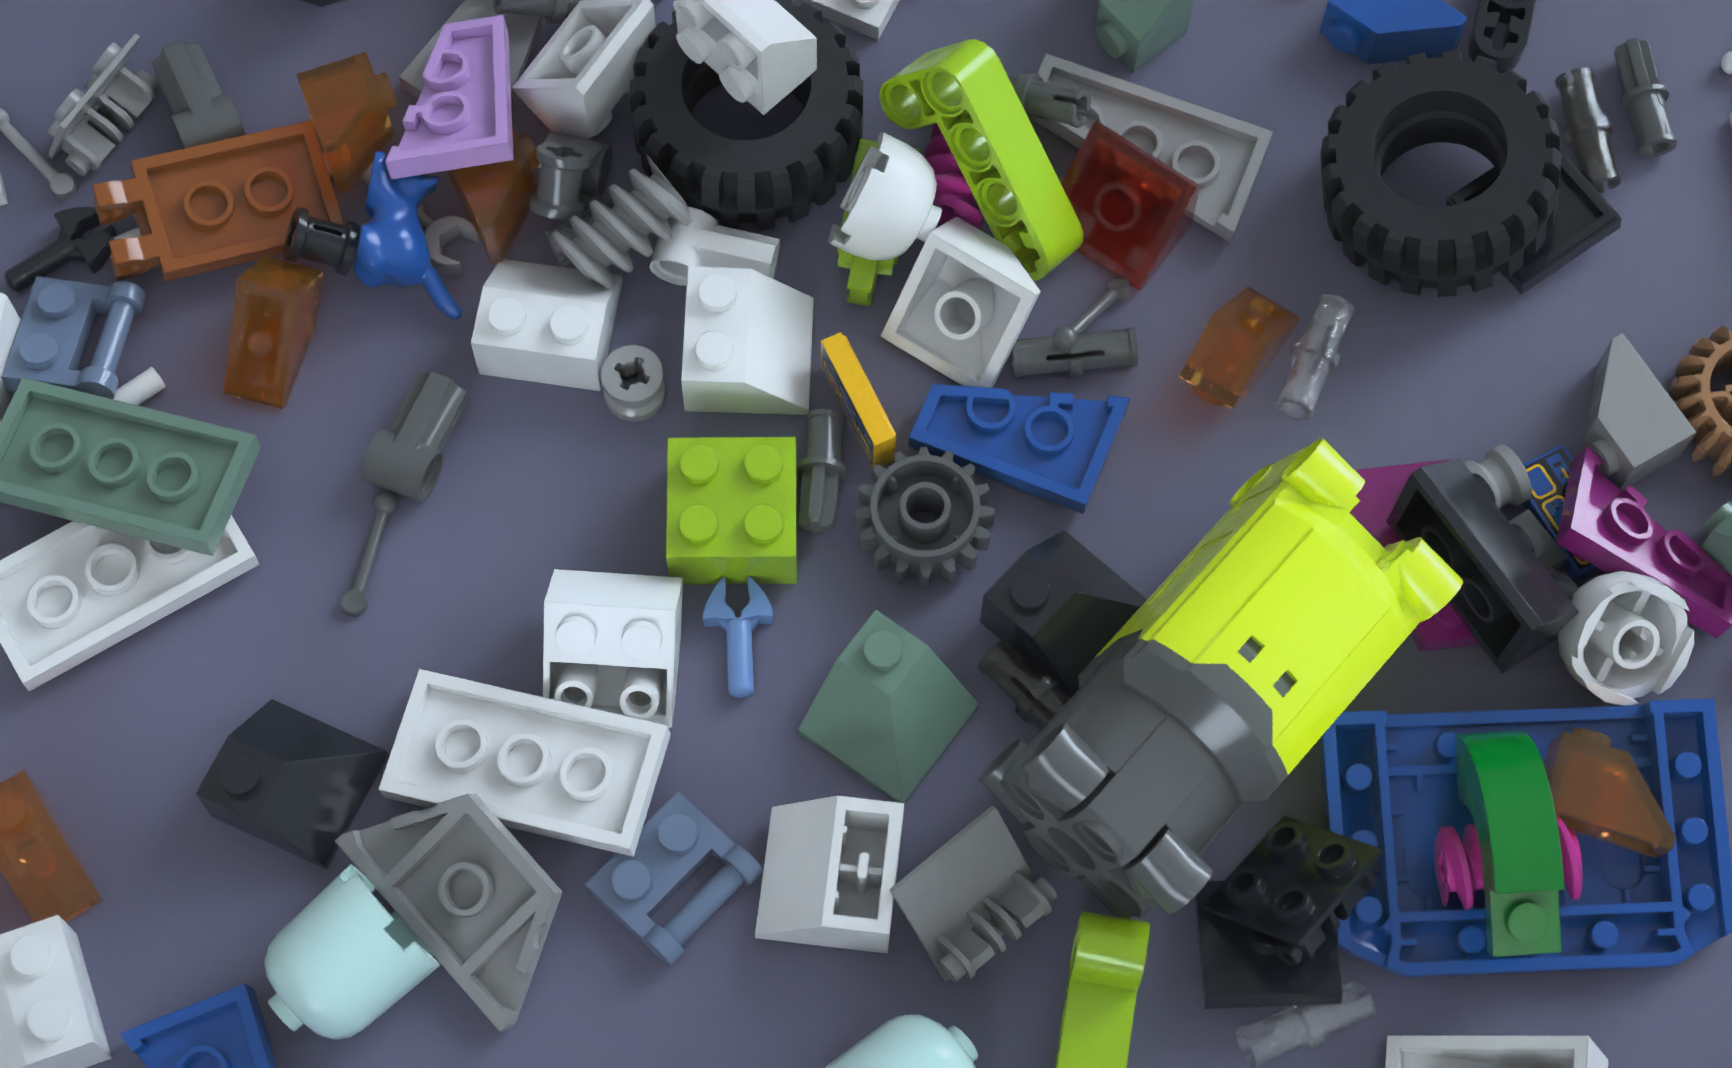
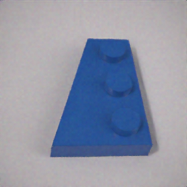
[908,384,1131,514]
[120,984,277,1068]

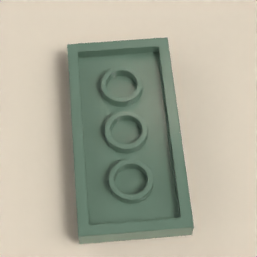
[0,377,261,556]

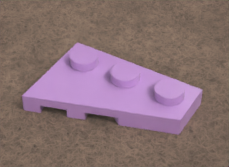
[385,15,514,179]

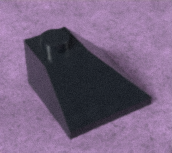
[980,530,1147,699]
[196,699,388,870]

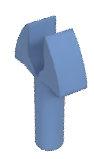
[703,576,774,698]

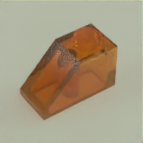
[296,52,398,194]
[447,125,540,265]
[223,256,323,409]
[1179,286,1301,409]
[1543,728,1676,858]
[0,770,103,923]

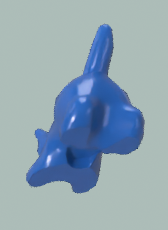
[353,151,462,319]

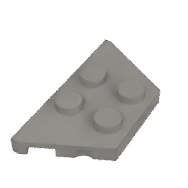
[335,794,563,1032]

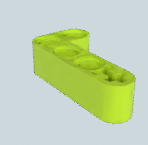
[879,39,1083,281]
[1055,911,1150,1068]

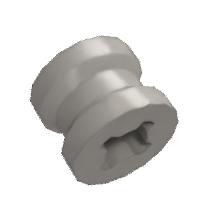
[601,345,666,422]
[1464,444,1532,509]

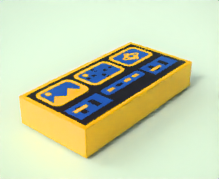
[821,332,896,467]

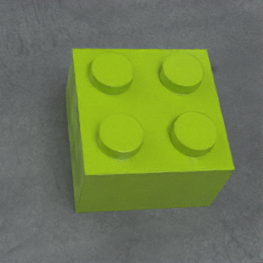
[666,437,797,585]

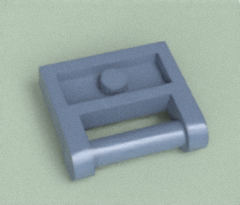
[1,276,146,399]
[585,791,763,967]

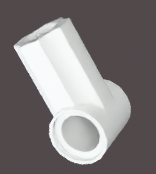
[649,206,780,287]

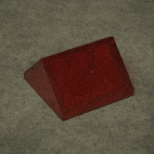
[1061,121,1200,291]

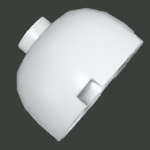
[828,132,942,260]
[1558,571,1694,706]

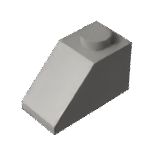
[1583,333,1696,490]

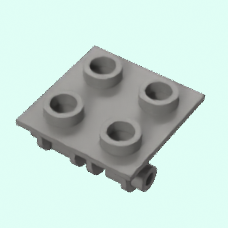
[47,33,158,176]
[889,805,1058,983]

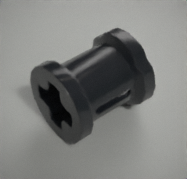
[283,207,360,276]

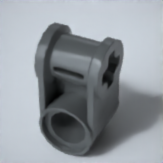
[529,132,612,220]

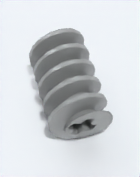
[551,156,692,289]

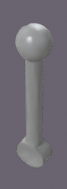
[0,108,77,200]

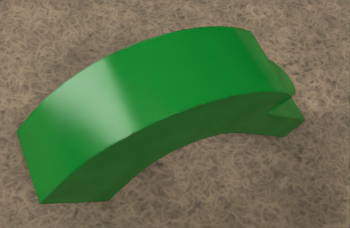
[1455,730,1565,957]

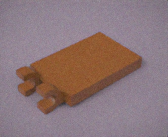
[92,120,344,282]

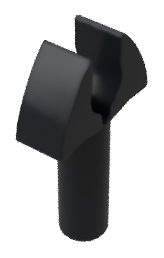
[5,207,117,292]

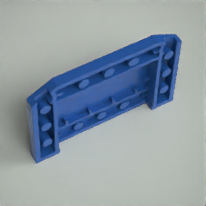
[1319,698,1732,978]

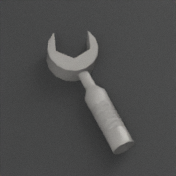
[360,161,479,276]

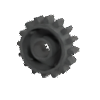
[855,447,995,588]

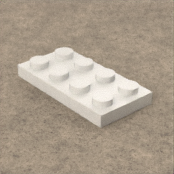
[0,515,260,692]
[378,669,671,857]

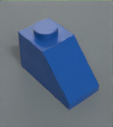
[1319,0,1468,64]

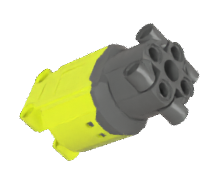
[979,438,1463,919]

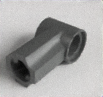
[151,41,246,148]
[361,371,469,503]

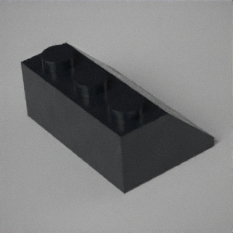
[1386,459,1579,674]

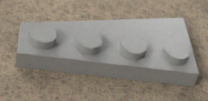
[1034,53,1273,243]

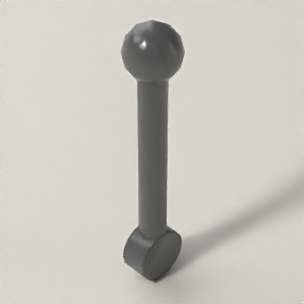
[1053,278,1131,351]
[340,491,398,617]

